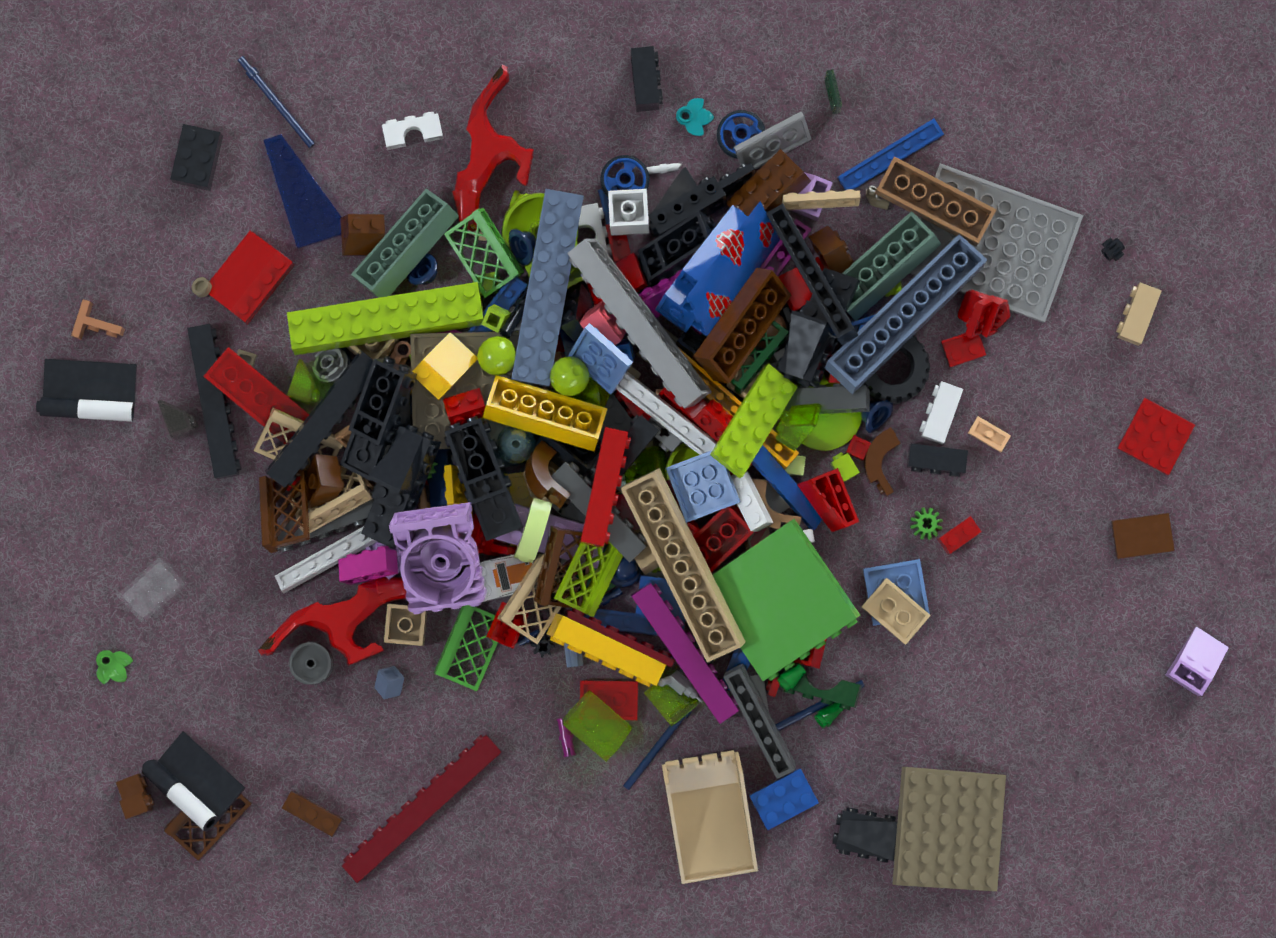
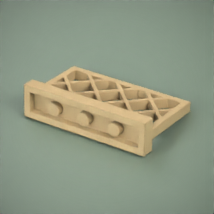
[254,408,343,470]
[288,466,373,533]
[497,554,578,644]

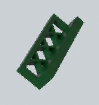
[730,321,789,395]

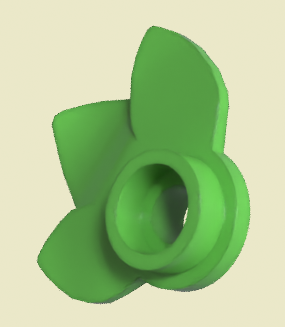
[96,650,133,684]

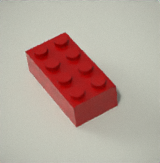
[693,504,754,573]

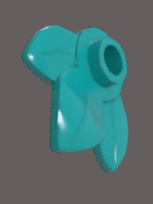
[676,98,714,136]

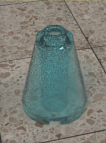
[496,426,535,463]

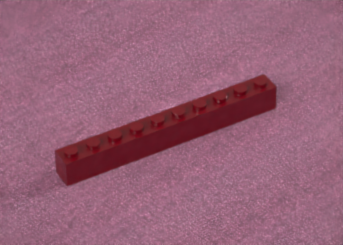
[342,735,502,883]

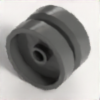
[289,642,334,685]

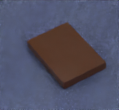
[1111,513,1175,559]

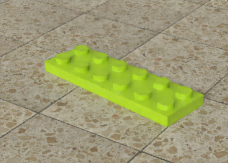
[710,364,798,478]

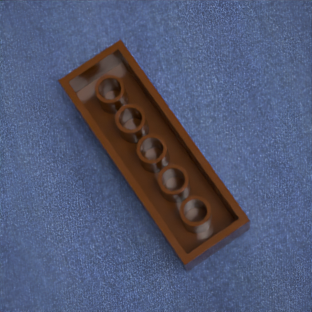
[694,268,791,384]

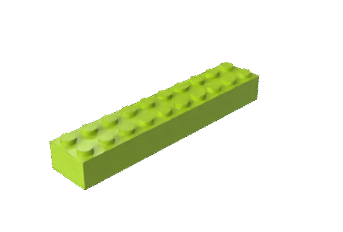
[287,282,484,355]

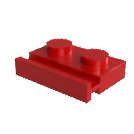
[941,333,986,368]

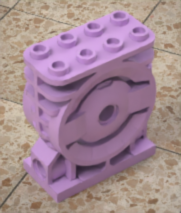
[389,502,487,614]

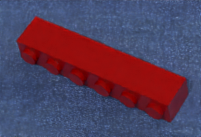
[580,427,631,548]

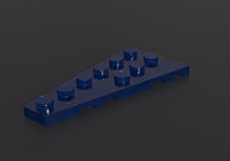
[263,134,341,249]

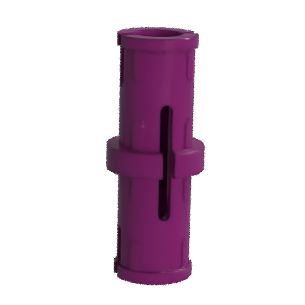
[557,717,576,757]

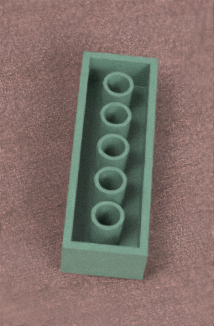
[351,188,459,298]
[842,211,941,321]

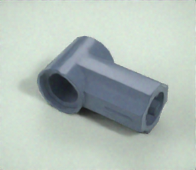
[564,643,583,667]

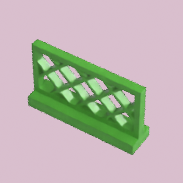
[444,208,525,298]
[434,605,498,691]

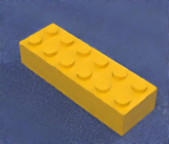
[483,375,607,451]
[546,613,666,687]

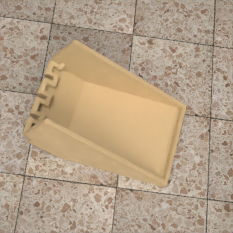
[662,750,758,884]

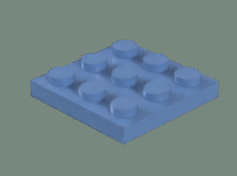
[568,323,633,394]
[666,450,740,523]
[863,559,930,626]

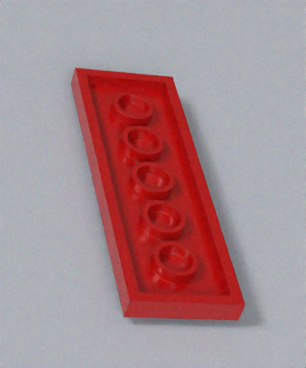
[203,347,309,444]

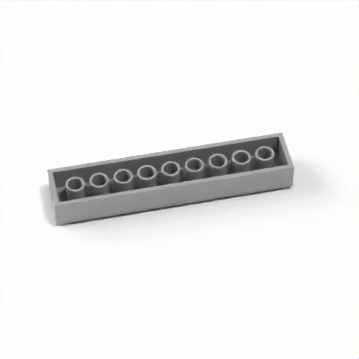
[567,239,712,408]

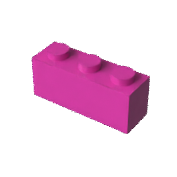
[338,546,398,585]

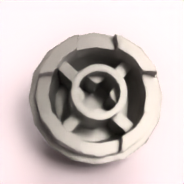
[312,348,349,384]

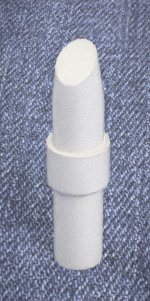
[646,163,682,174]

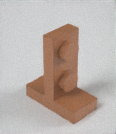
[71,299,125,340]

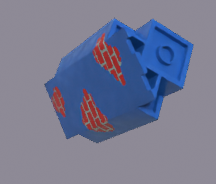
[655,201,780,337]

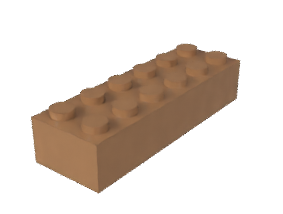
[875,156,996,247]

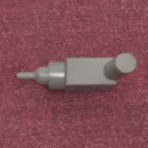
[658,670,703,703]

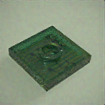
[824,69,842,115]

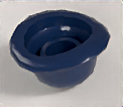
[508,229,536,266]
[407,253,437,285]
[861,400,893,433]
[611,556,642,587]

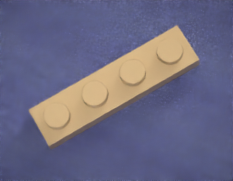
[782,189,860,210]

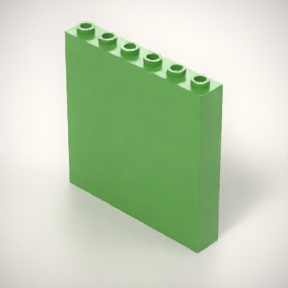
[713,519,860,681]

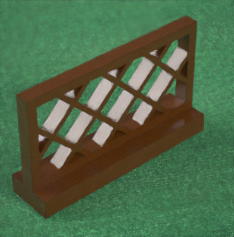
[259,469,310,553]
[534,526,594,609]
[164,794,252,861]

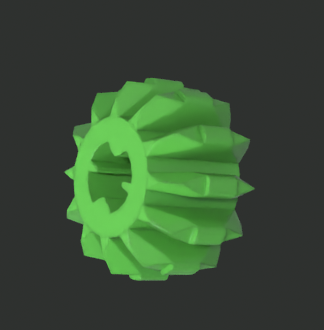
[910,508,943,540]

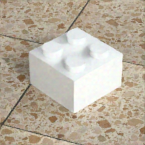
[608,189,649,235]

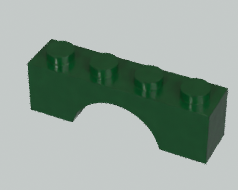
[780,666,862,710]

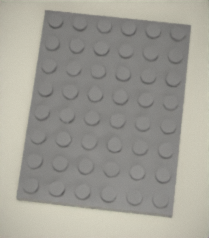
[909,163,1083,323]

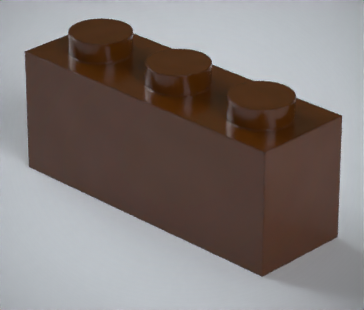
[282,791,343,837]

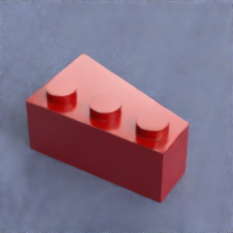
[797,468,859,532]

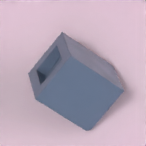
[375,666,404,699]

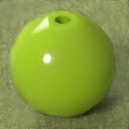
[477,336,516,376]
[550,356,590,396]

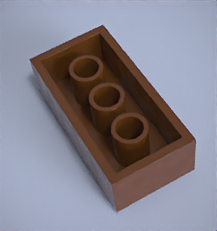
[726,149,811,216]

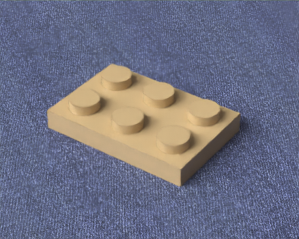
[861,578,931,645]

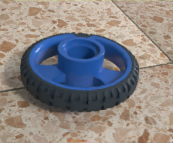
[717,110,765,159]
[600,155,650,198]

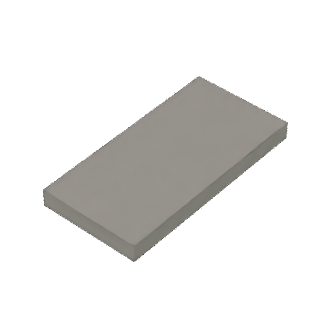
[734,112,811,169]

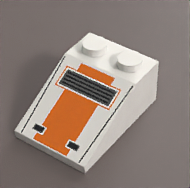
[480,554,538,602]

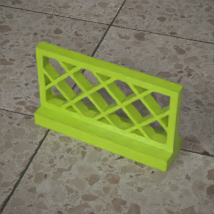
[554,542,623,617]

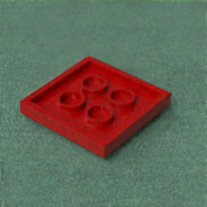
[1117,398,1195,476]

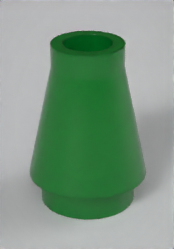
[777,664,806,692]
[814,703,843,728]

